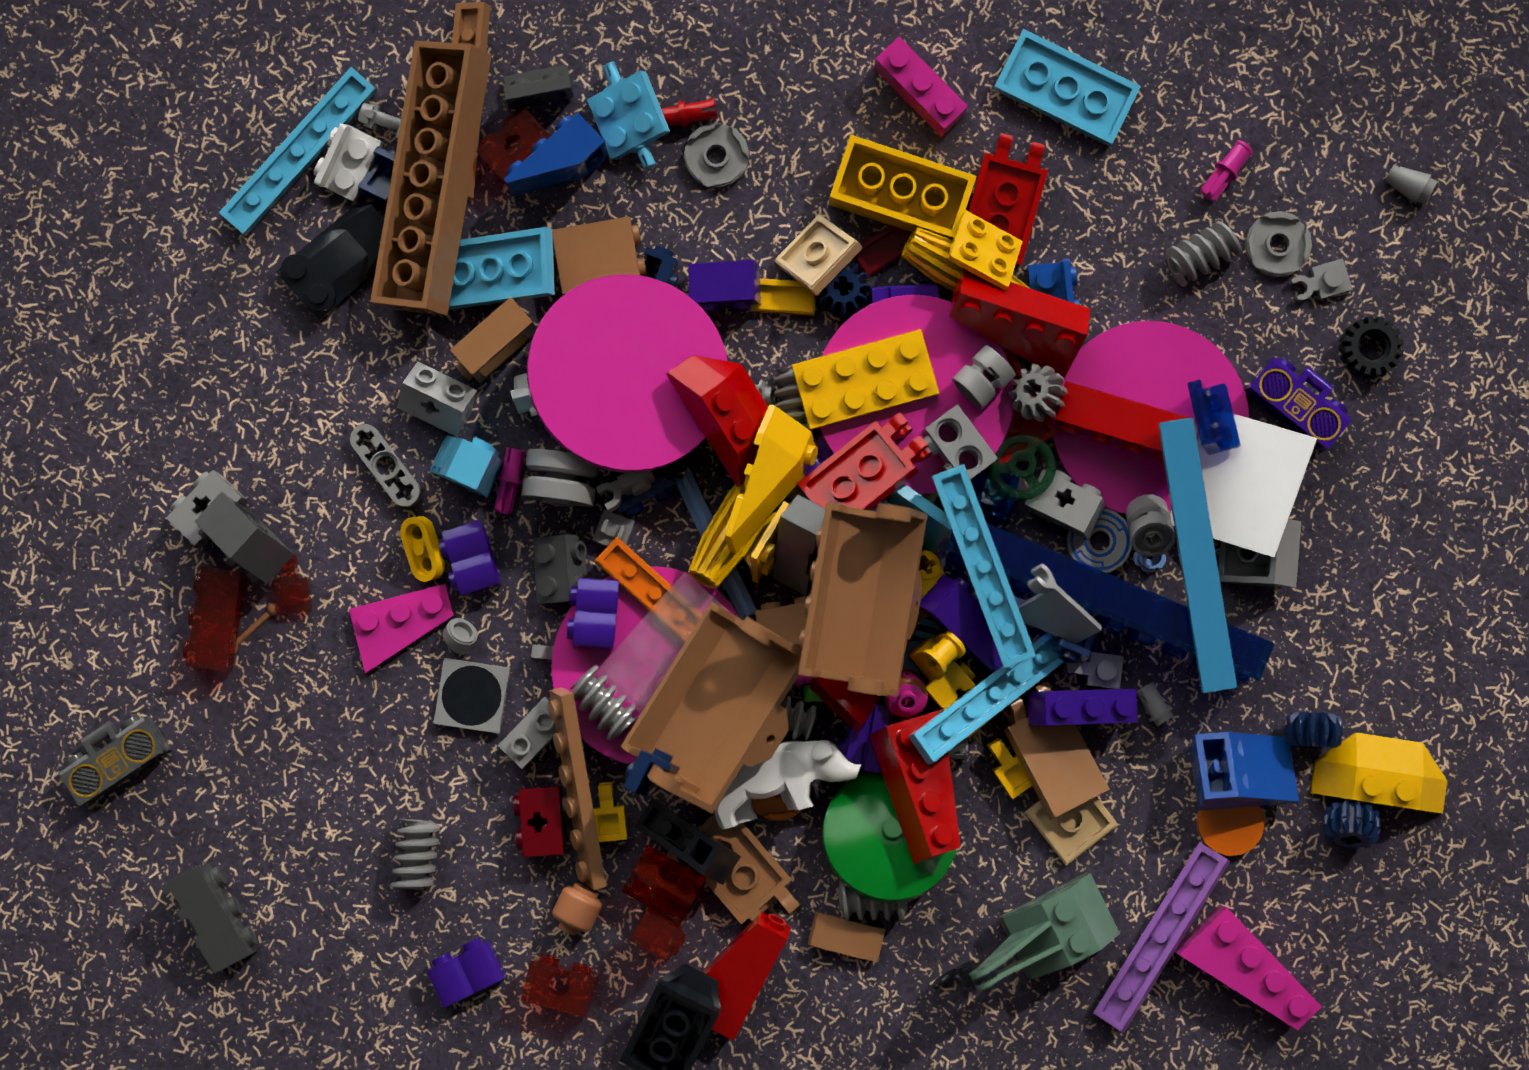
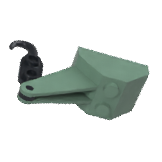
[932,873,1120,991]

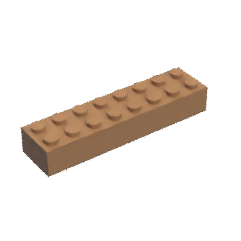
[370,41,492,316]

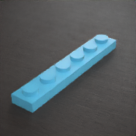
[219,67,377,236]
[932,464,1036,668]
[908,632,1065,765]

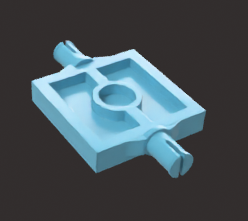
[587,62,670,170]

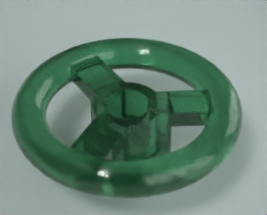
[989,434,1056,500]

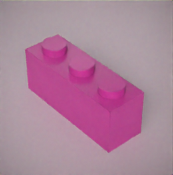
[874,36,968,138]

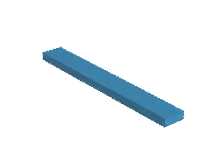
[1158,417,1237,693]

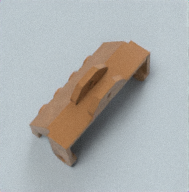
[798,502,928,696]
[621,601,802,814]

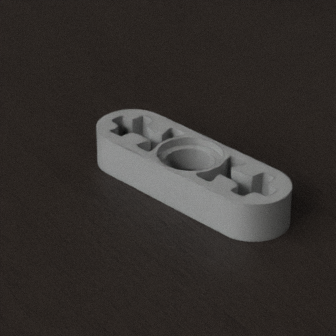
[350,424,422,507]

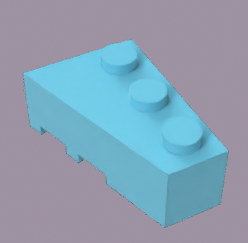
[429,436,504,498]

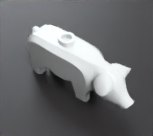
[715,740,862,829]

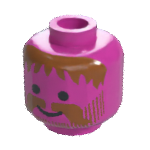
[884,668,928,718]

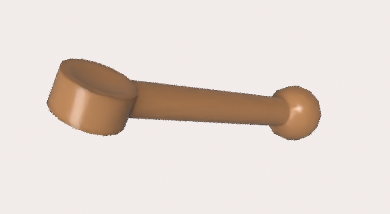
[225,603,280,654]

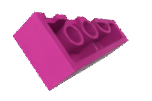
[1175,904,1322,1030]

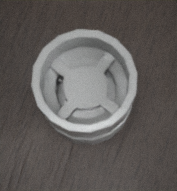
[952,345,1016,409]
[1125,494,1175,557]

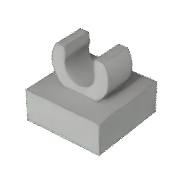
[592,510,635,547]

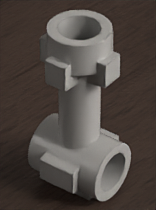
[358,102,402,139]

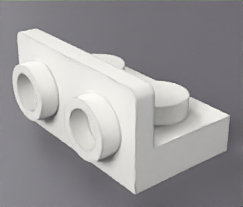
[314,123,384,202]

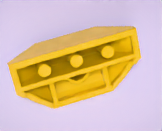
[1310,732,1447,814]

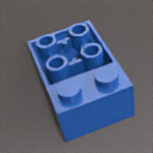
[503,112,609,197]
[1189,732,1300,811]

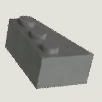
[160,862,258,974]

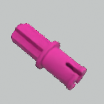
[1200,140,1254,201]
[494,447,527,514]

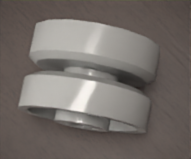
[521,449,599,507]

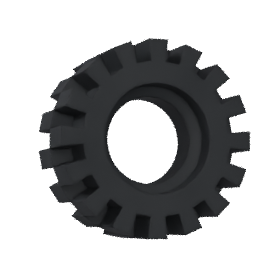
[1339,316,1404,378]

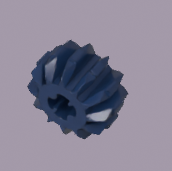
[818,263,871,317]
[1285,712,1343,749]
[1323,800,1381,850]

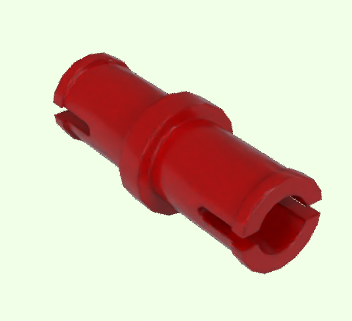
[661,98,718,128]

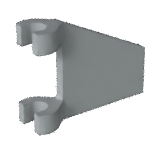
[1017,564,1102,644]

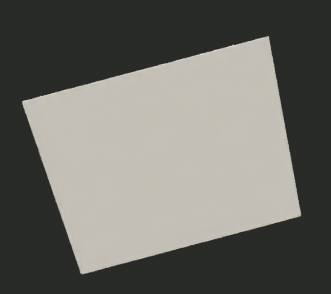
[1170,407,1317,557]

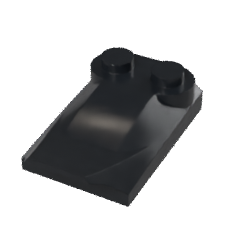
[276,204,384,321]
[619,964,721,1070]

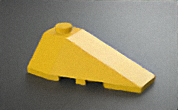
[724,405,818,553]

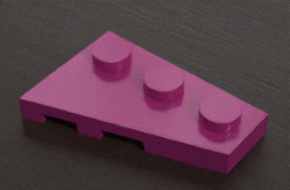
[349,584,455,674]

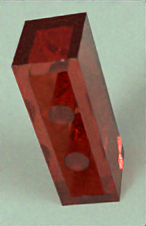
[183,566,247,672]

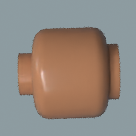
[552,883,602,936]

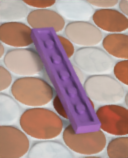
[1093,842,1230,1033]

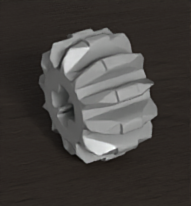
[1008,364,1068,422]

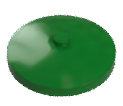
[822,771,956,903]

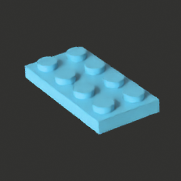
[993,29,1141,147]
[449,227,555,310]

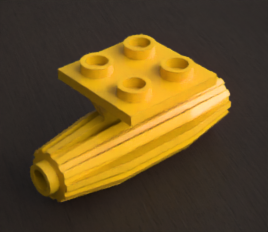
[901,210,1031,292]
[688,484,789,589]

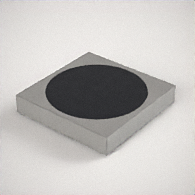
[433,658,511,734]

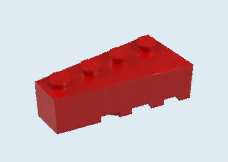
[949,269,1090,378]
[1053,381,1199,463]
[869,709,961,864]

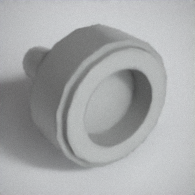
[443,618,478,655]

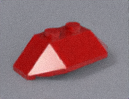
[666,355,768,487]

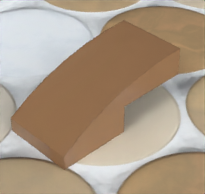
[808,912,886,962]

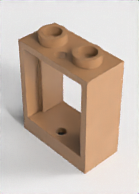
[450,297,537,383]

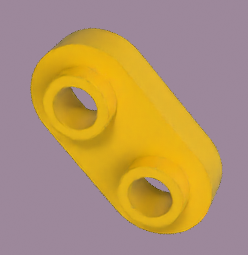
[400,516,445,582]

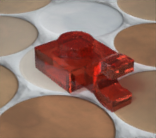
[274,555,312,614]

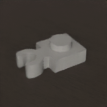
[1289,258,1353,302]

